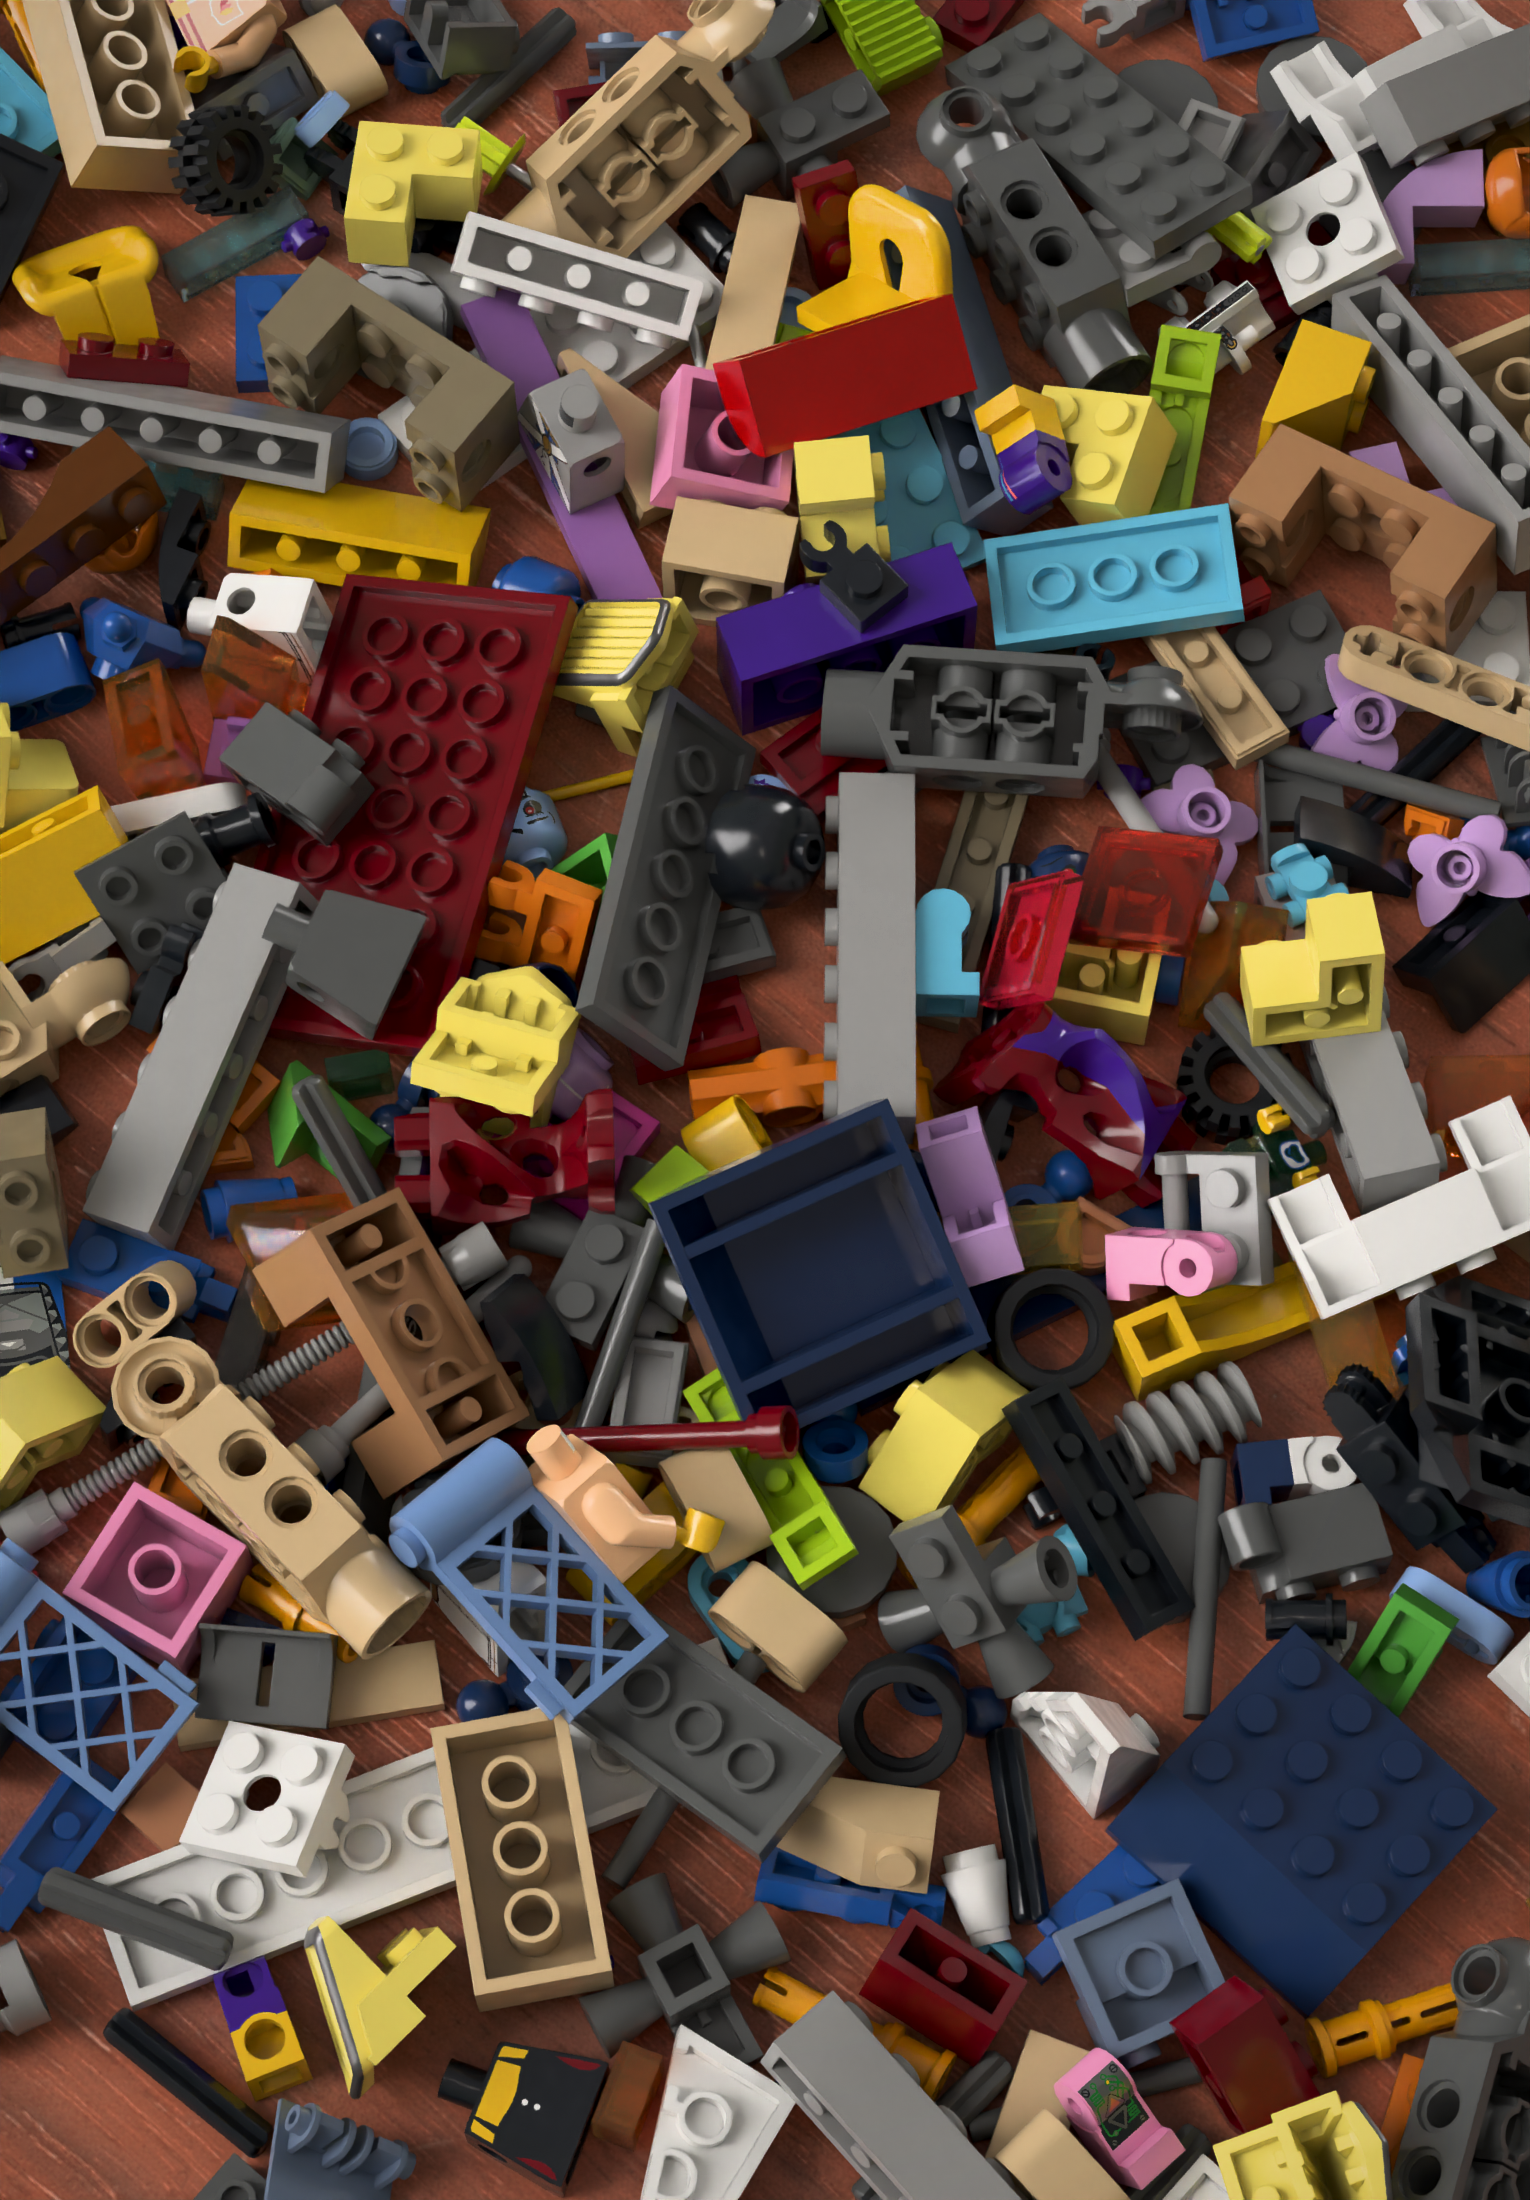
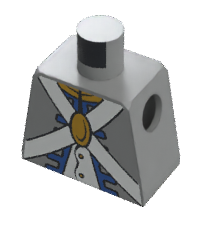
[517,369,625,515]

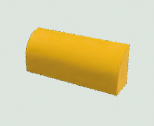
[227,479,491,587]
[0,785,129,964]

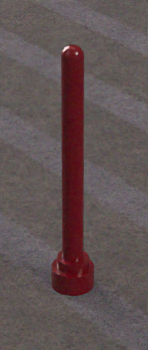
[496,1405,800,1460]

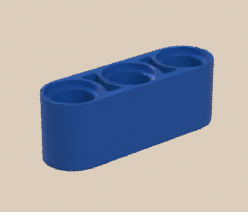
[0,632,96,731]

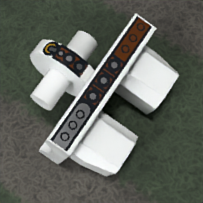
[1158,280,1276,375]

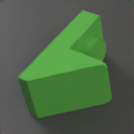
[267,1060,392,1179]
[1347,1583,1460,1718]

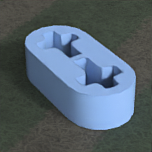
[1389,1566,1514,1665]

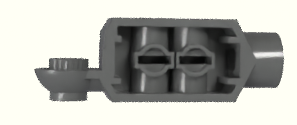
[916,85,1153,394]
[821,644,1204,799]
[1391,1937,1530,2200]

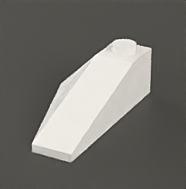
[1010,1692,1161,1820]

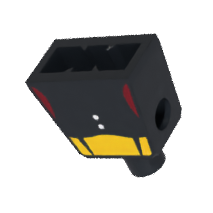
[438,2042,611,2198]

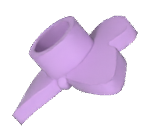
[1310,654,1408,771]
[1141,764,1258,885]
[1407,814,1530,927]

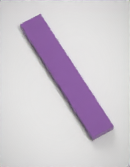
[460,289,663,599]

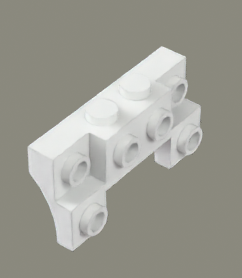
[1270,0,1514,162]
[1267,1095,1530,1320]

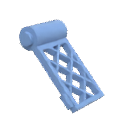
[389,1437,669,1724]
[0,1537,200,1812]

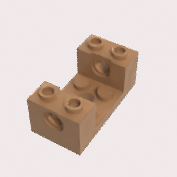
[1229,423,1497,656]
[252,1187,530,1500]

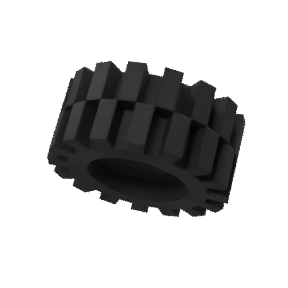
[168,105,283,217]
[1176,1026,1292,1146]

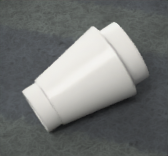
[940,1844,1012,1948]

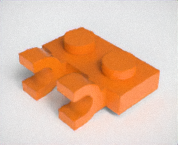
[475,859,603,992]

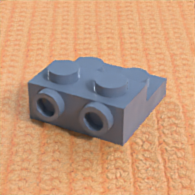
[1051,1878,1225,2070]

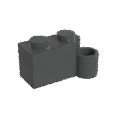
[218,701,375,847]
[1218,1483,1393,1604]

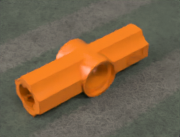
[687,1047,836,1128]

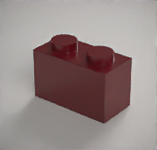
[859,1908,1028,2067]
[1169,1975,1321,2135]

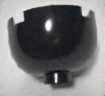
[705,784,825,910]

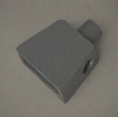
[262,890,427,1040]

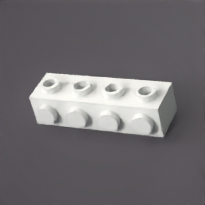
[450,211,705,350]

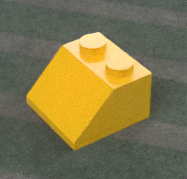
[1255,319,1377,458]

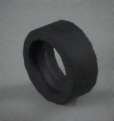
[987,1268,1115,1392]
[838,1653,967,1788]

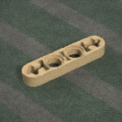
[1337,625,1530,752]

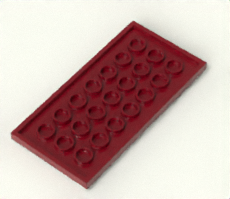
[254,574,578,1057]

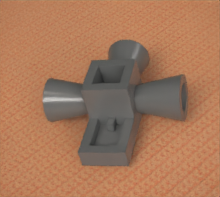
[710,57,890,209]
[509,1155,695,1352]
[878,1505,1077,1699]
[578,1873,791,2067]

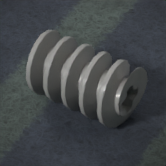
[1114,1361,1262,1485]

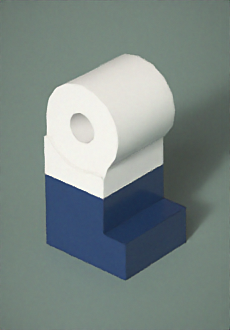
[1230,1436,1357,1507]

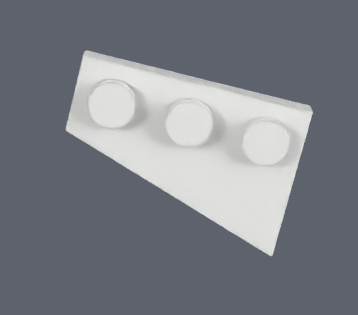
[640,2024,796,2200]

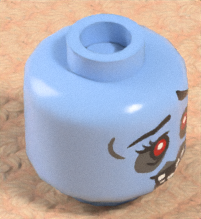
[499,786,568,881]

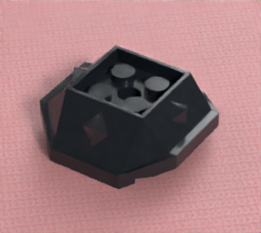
[1405,1275,1530,1528]

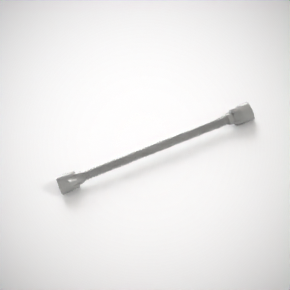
[0,1221,509,1554]

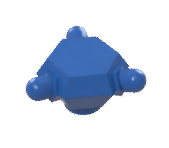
[80,597,207,692]

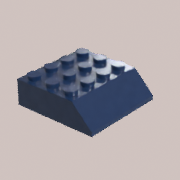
[648,1098,991,1429]
[1105,1624,1498,2019]

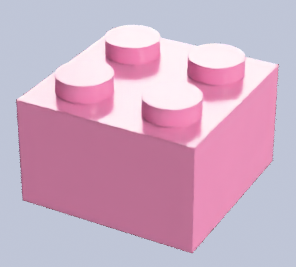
[650,364,794,511]
[62,1482,254,1675]

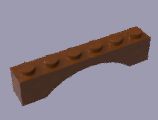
[0,426,168,627]

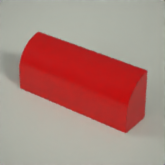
[713,293,978,458]

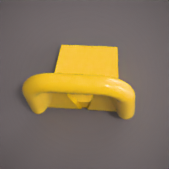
[796,184,954,332]
[12,225,160,346]

